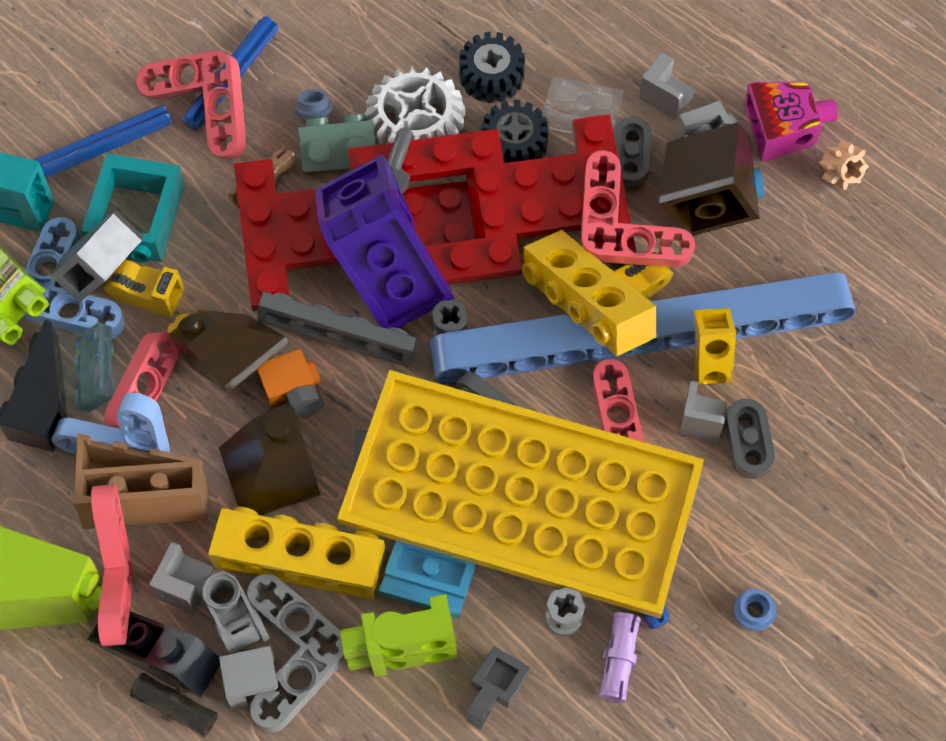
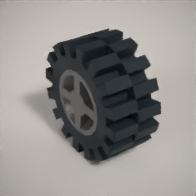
[481,100,549,163]

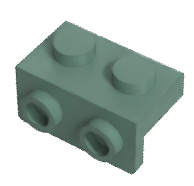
[298,114,376,173]

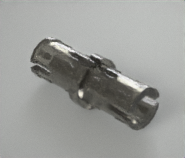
[129,672,218,738]

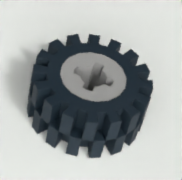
[459,32,525,103]

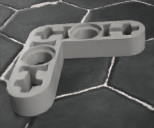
[247,574,346,733]

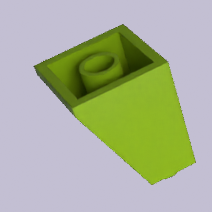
[0,526,103,630]

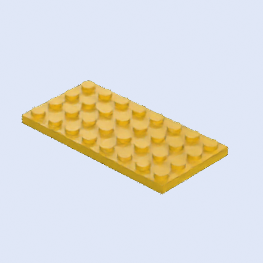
[337,370,704,619]

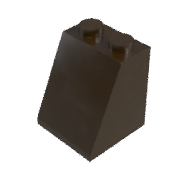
[659,122,760,236]

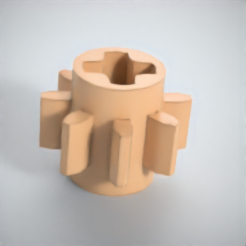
[819,140,869,190]

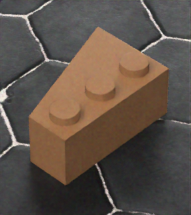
[74,434,208,529]

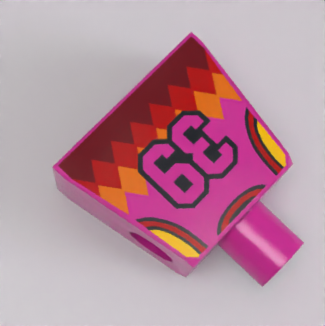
[744,82,838,162]

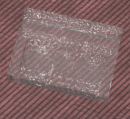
[542,76,624,134]

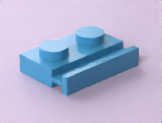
[378,541,477,619]

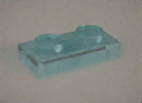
[76,323,115,412]

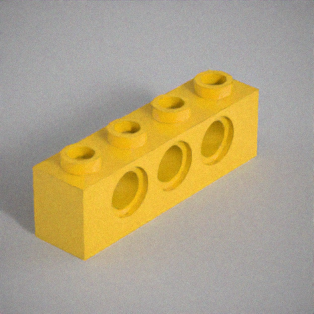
[522,230,656,356]
[208,507,386,601]

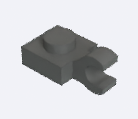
[466,646,530,729]

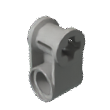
[202,572,270,655]

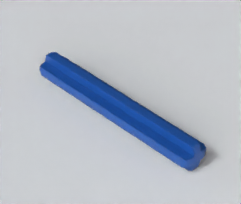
[182,16,278,130]
[32,105,172,178]

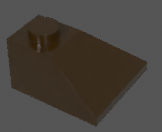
[169,310,289,393]
[219,406,321,516]

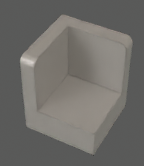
[639,53,695,119]
[679,381,727,443]
[149,542,214,614]
[219,646,278,709]

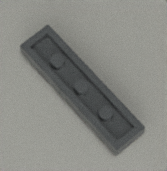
[257,291,416,367]

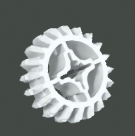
[365,66,465,145]

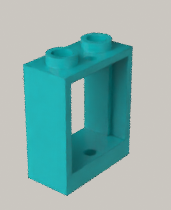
[0,152,55,233]
[81,153,185,262]

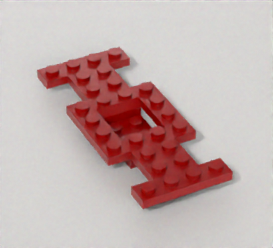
[234,114,637,312]

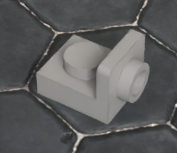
[675,100,736,139]

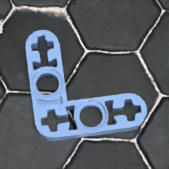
[22,217,125,340]
[51,393,170,454]

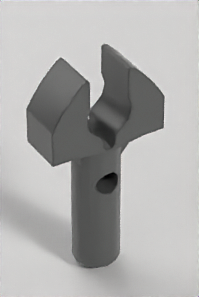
[387,128,413,193]
[251,385,324,420]

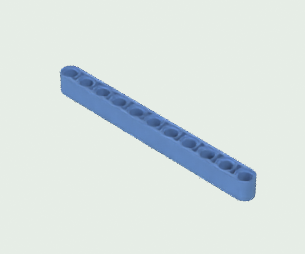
[429,273,856,384]

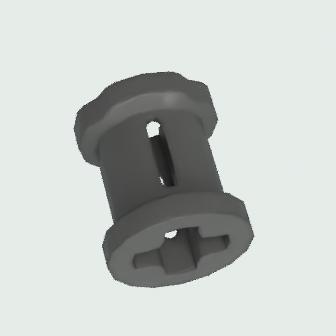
[432,299,467,337]

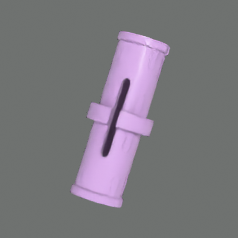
[598,612,641,703]

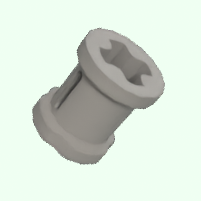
[545,587,585,637]

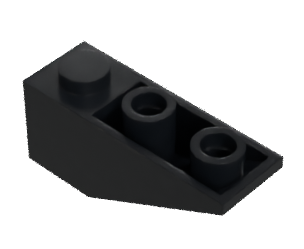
[0,320,68,452]
[88,611,220,698]

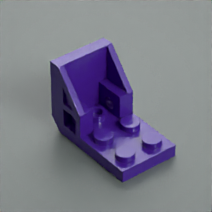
[315,154,455,329]

